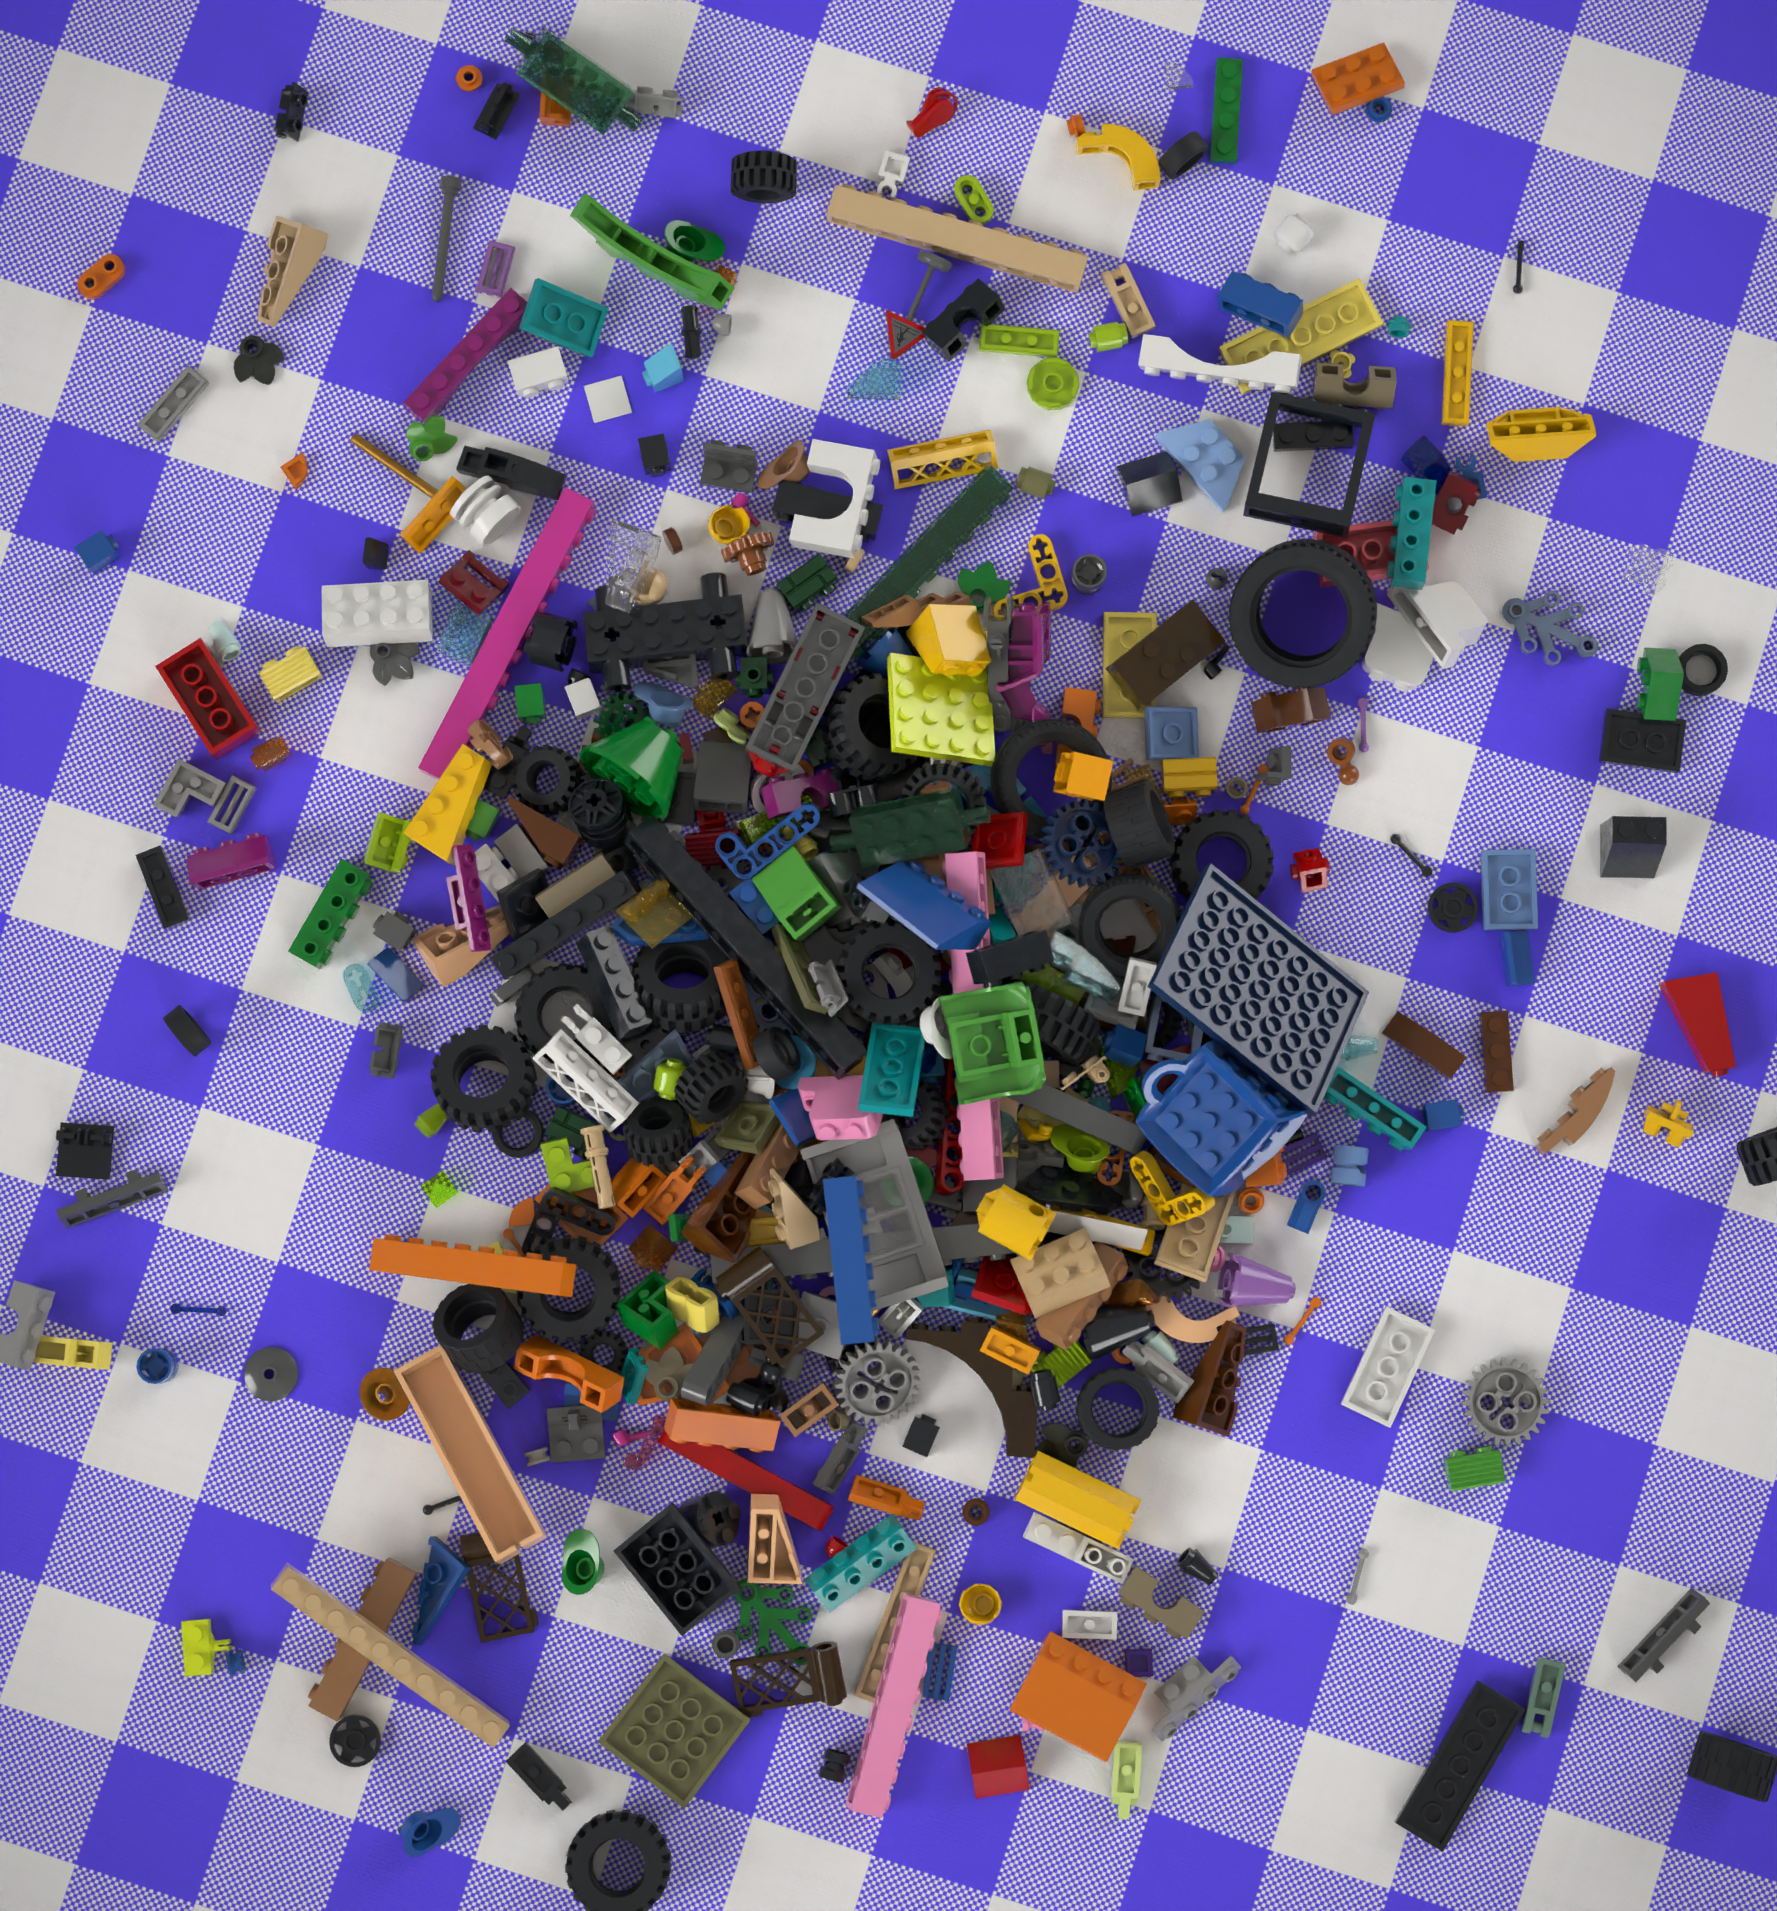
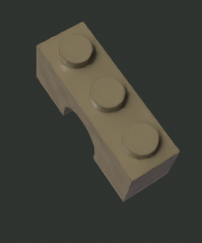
[1312,362,1397,409]
[1117,1565,1205,1640]

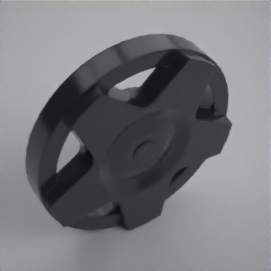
[1427,883,1478,933]
[329,1715,381,1767]

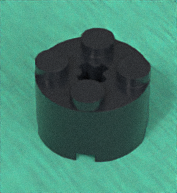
[524,612,578,672]
[679,1491,741,1549]

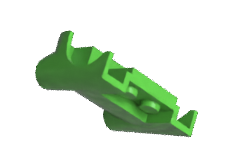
[939,982,1046,1105]

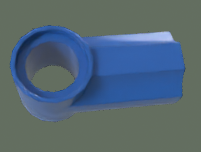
[1287,1180,1326,1234]

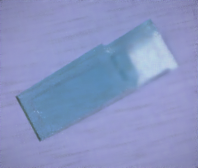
[1049,930,1120,1003]

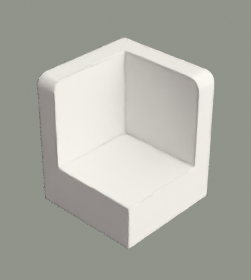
[565,678,602,720]

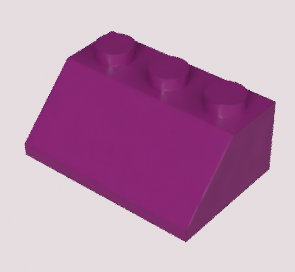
[187,833,277,890]

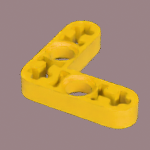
[993,534,1068,623]
[1130,1151,1215,1226]

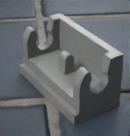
[494,824,554,878]

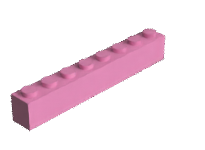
[845,1593,942,1818]

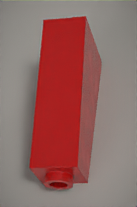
[1659,972,1736,1077]

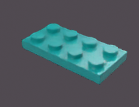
[858,1023,925,1117]

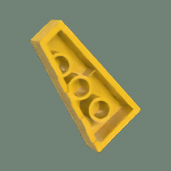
[403,744,492,867]

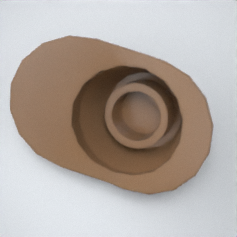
[758,440,810,489]

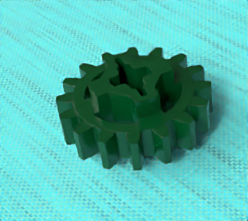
[593,692,649,740]

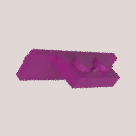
[446,845,491,952]

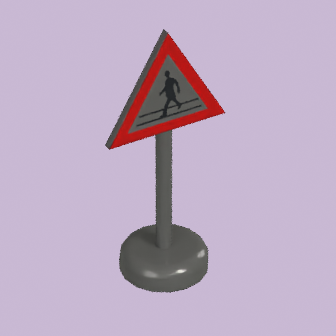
[885,250,953,362]

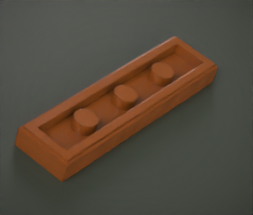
[714,958,760,1070]

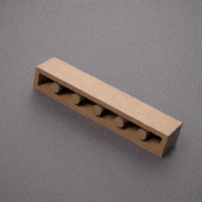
[308,1557,418,1722]

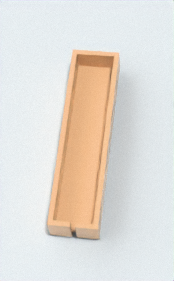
[394,1345,548,1564]

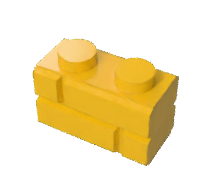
[1161,757,1218,799]

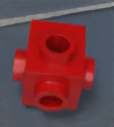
[1290,848,1330,893]

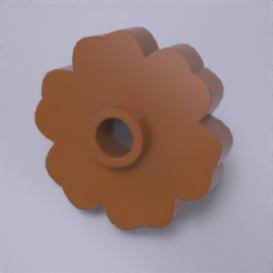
[721,532,774,576]

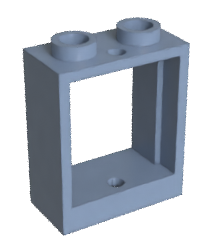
[1143,991,1203,1062]

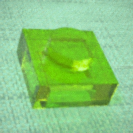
[421,1170,459,1208]

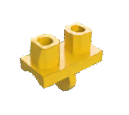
[1643,1099,1694,1148]

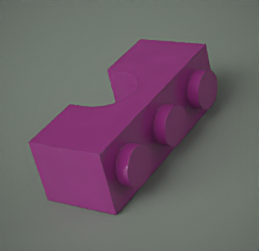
[761,769,839,820]

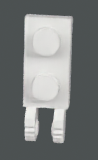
[561,1004,632,1075]

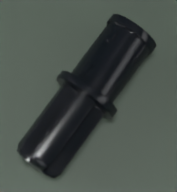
[681,305,702,359]

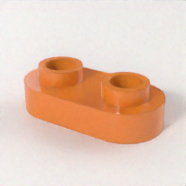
[77,254,125,300]

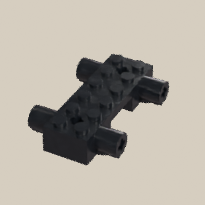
[583,572,748,694]

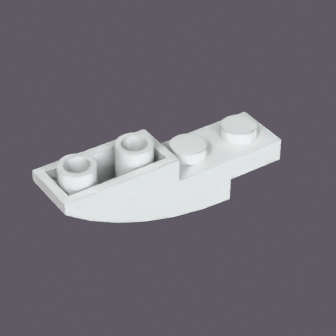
[1022,1512,1134,1584]

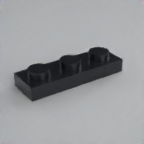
[1273,421,1354,452]
[135,845,190,930]

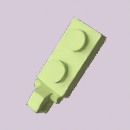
[1111,1741,1142,1819]

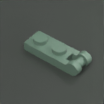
[1521,1657,1566,1738]

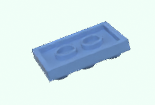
[1481,849,1538,931]

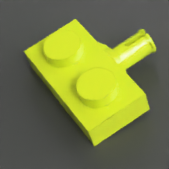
[181,1618,232,1677]

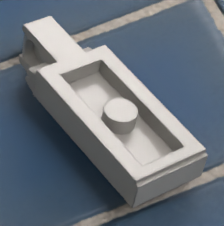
[1122,1340,1194,1403]

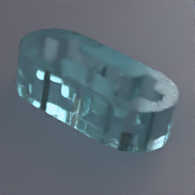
[343,964,379,1013]

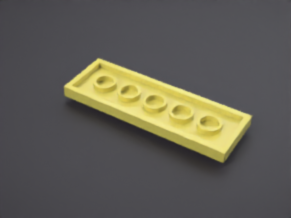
[1219,278,1384,396]

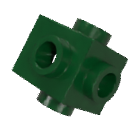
[736,657,774,699]

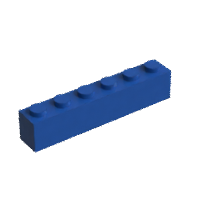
[823,1175,880,1345]

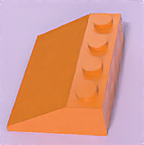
[1009,1631,1147,1763]

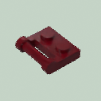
[438,550,510,615]

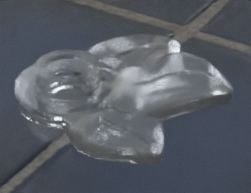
[1623,544,1674,597]

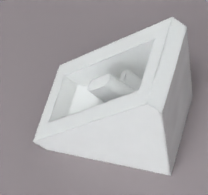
[878,1298,924,1340]

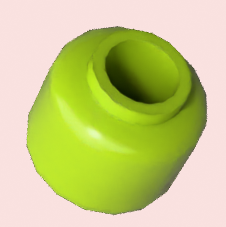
[653,1058,687,1100]

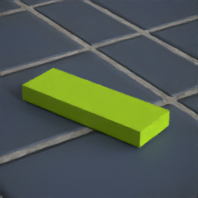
[979,323,1060,357]

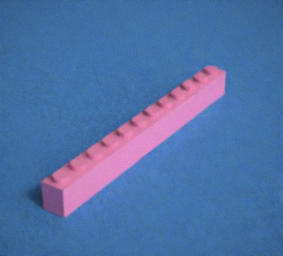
[943,852,1004,1181]

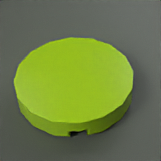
[1027,357,1079,410]

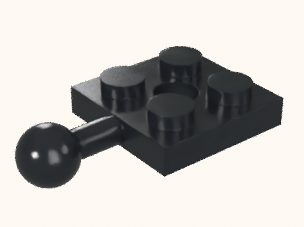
[744,1289,799,1382]

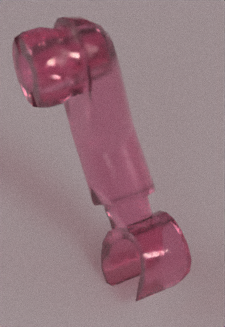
[623,1415,665,1471]

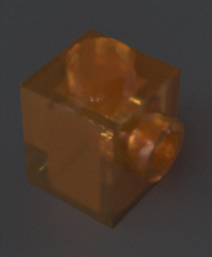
[628,1224,678,1273]

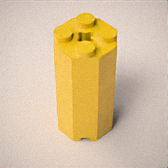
[1014,1450,1141,1549]

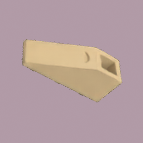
[768,1168,820,1250]

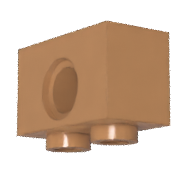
[779,1383,839,1437]

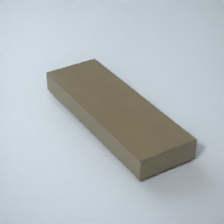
[535,852,617,918]

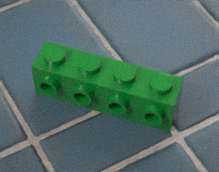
[288,858,373,969]

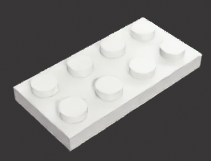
[1340,1306,1435,1428]

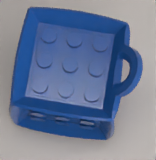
[1136,1039,1308,1196]

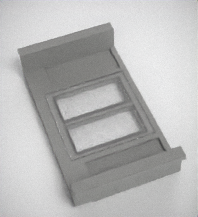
[800,1119,949,1311]

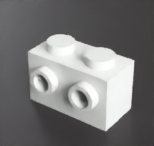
[475,844,520,902]

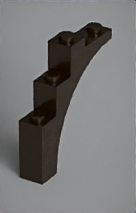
[906,1316,1037,1458]

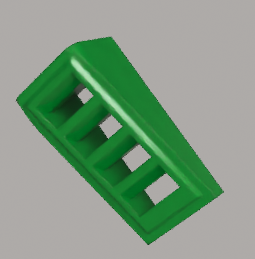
[668,1214,691,1243]

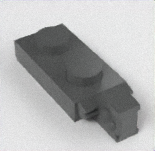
[812,1419,868,1495]

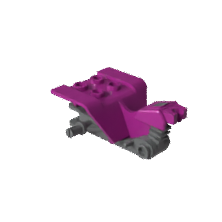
[984,597,1054,754]

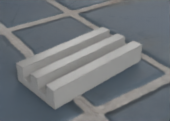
[207,775,257,835]

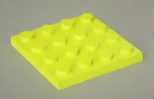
[887,653,995,767]

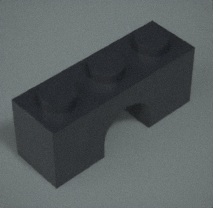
[922,278,1005,362]

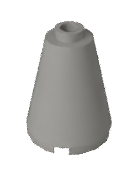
[747,588,798,665]

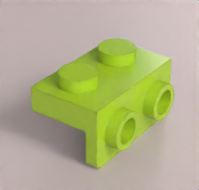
[363,812,413,873]

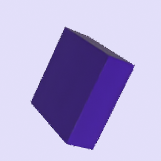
[1124,1648,1153,1677]

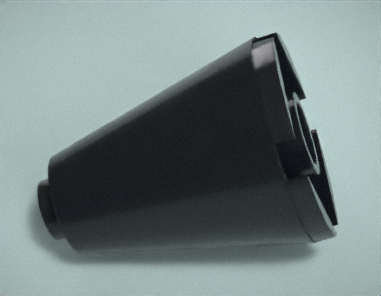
[1082,1306,1156,1359]

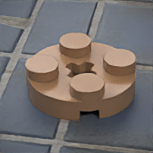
[467,719,513,770]

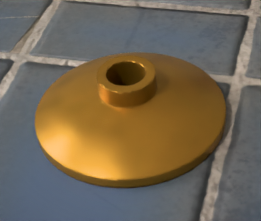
[359,1368,410,1421]

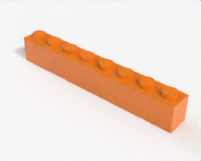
[369,1234,576,1298]

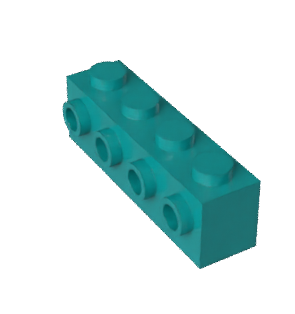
[1386,477,1436,590]
[1323,1066,1426,1151]
[805,1514,917,1613]

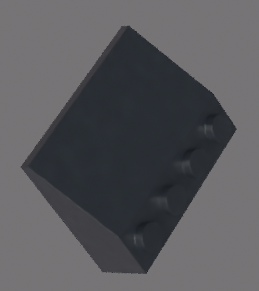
[613,1502,742,1636]

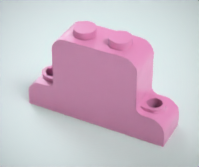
[798,1075,883,1140]

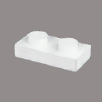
[1118,957,1157,1017]
[1062,1610,1117,1640]

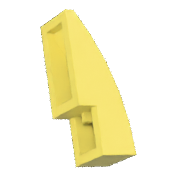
[33,1336,113,1370]

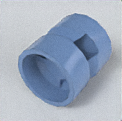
[1330,1145,1369,1187]

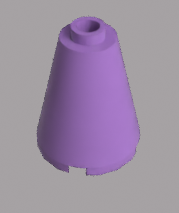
[1218,1253,1296,1307]

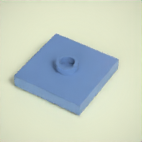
[1144,706,1199,761]

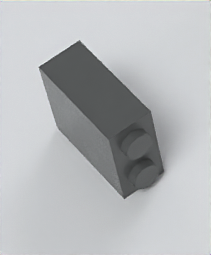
[694,740,752,814]

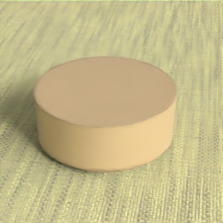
[844,548,865,573]

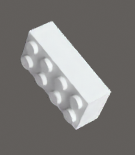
[322,580,433,647]

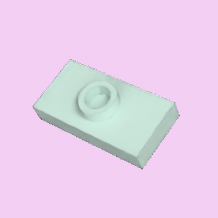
[1219,1216,1253,1244]

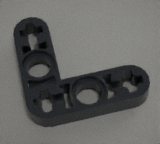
[522,1187,617,1257]

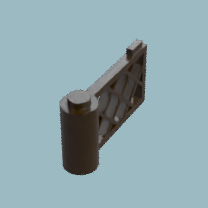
[714,1246,824,1366]
[460,1532,539,1643]
[730,1641,847,1717]

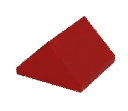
[967,1735,1030,1799]

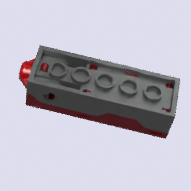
[744,603,865,777]

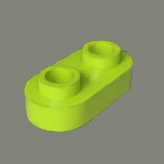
[954,175,994,225]

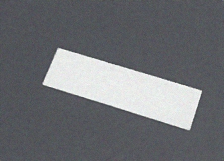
[1047,1210,1148,1250]

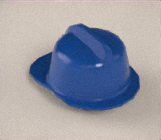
[398,1808,461,1857]

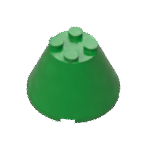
[579,716,684,821]

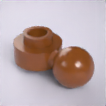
[1327,737,1359,785]

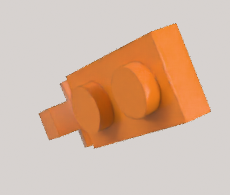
[848,1475,925,1520]

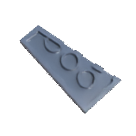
[604,1029,693,1122]

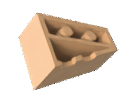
[747,1494,802,1584]

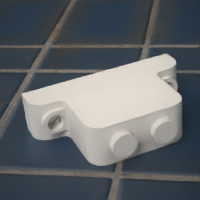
[1387,581,1487,669]
[1362,603,1434,692]

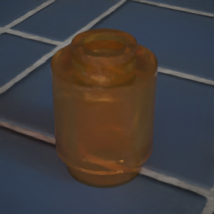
[249,736,291,772]

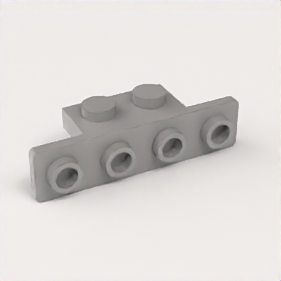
[1152,1656,1241,1741]

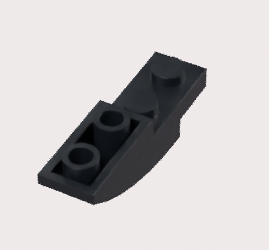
[456,445,566,500]

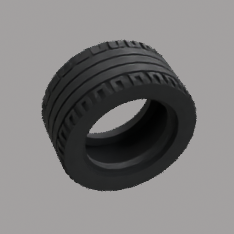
[1229,539,1377,689]

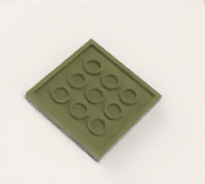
[598,1653,751,1809]

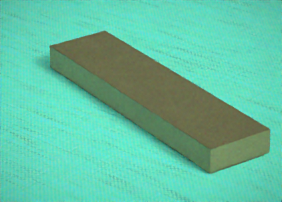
[771,924,829,1014]

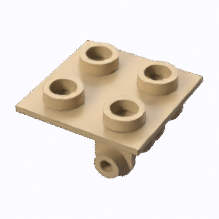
[1058,1055,1110,1091]

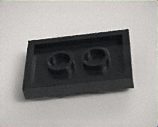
[1599,708,1686,773]

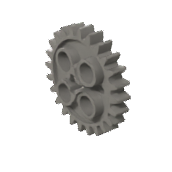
[833,1338,921,1425]
[1461,1358,1550,1446]

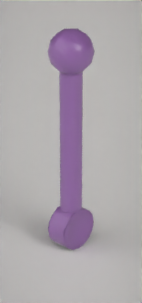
[1357,698,1369,752]

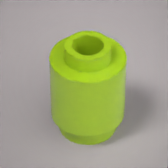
[1088,322,1128,353]

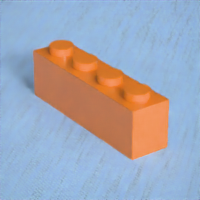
[664,1398,781,1453]

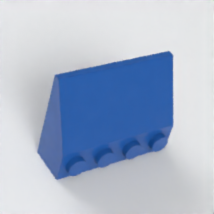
[856,860,992,950]

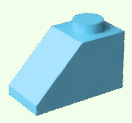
[642,344,684,393]

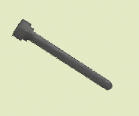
[432,176,462,302]

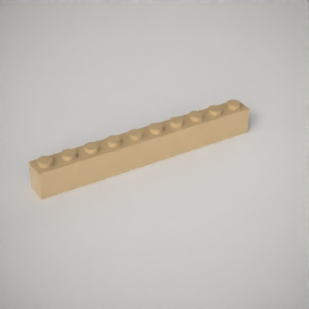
[827,184,1088,293]
[271,1562,510,1748]

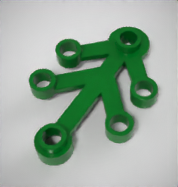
[734,1578,812,1666]

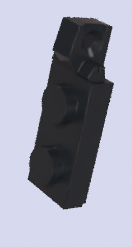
[483,726,532,800]
[506,1741,572,1811]

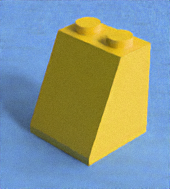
[906,604,991,676]

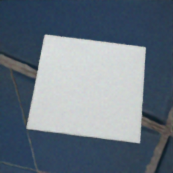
[584,376,632,423]

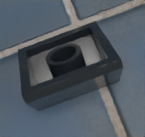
[1117,451,1183,517]

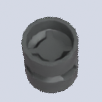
[1071,554,1107,595]

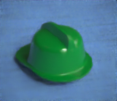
[665,220,725,262]
[562,1528,604,1595]

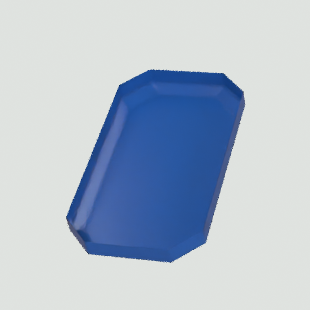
[954,1282,987,1304]

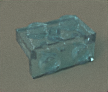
[438,602,494,666]

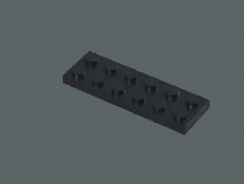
[1394,1680,1526,1852]

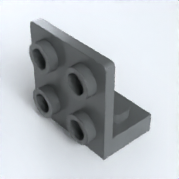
[700,440,758,494]

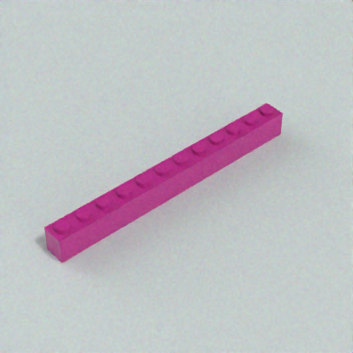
[418,487,597,780]

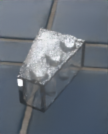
[605,518,662,613]

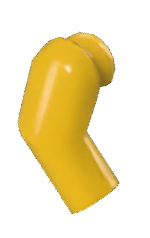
[1017,1118,1053,1141]

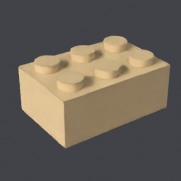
[1010,1228,1110,1319]

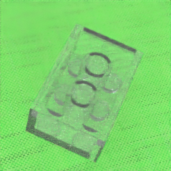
[989,848,1076,935]

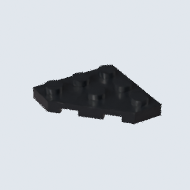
[1014,1157,1123,1215]

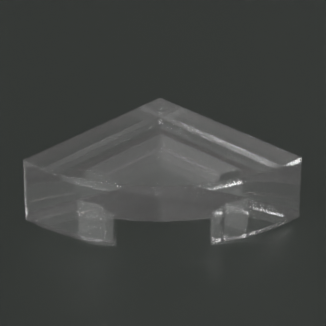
[1165,62,1193,90]

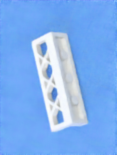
[532,1029,639,1132]

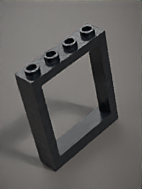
[1243,392,1375,538]

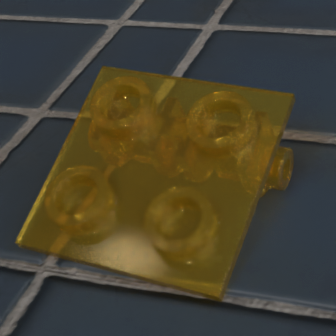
[616,879,693,949]

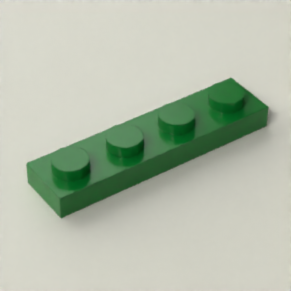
[1210,57,1243,164]

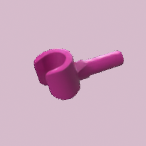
[731,492,761,527]
[613,1429,652,1446]

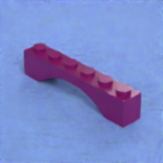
[403,288,527,424]

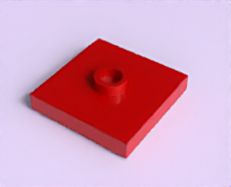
[972,812,1027,869]

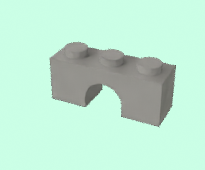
[0,1280,55,1370]

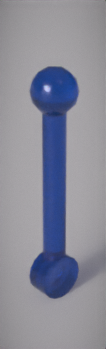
[170,1303,227,1317]

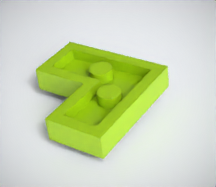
[540,1137,595,1192]

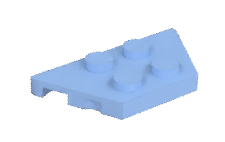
[1154,419,1245,512]

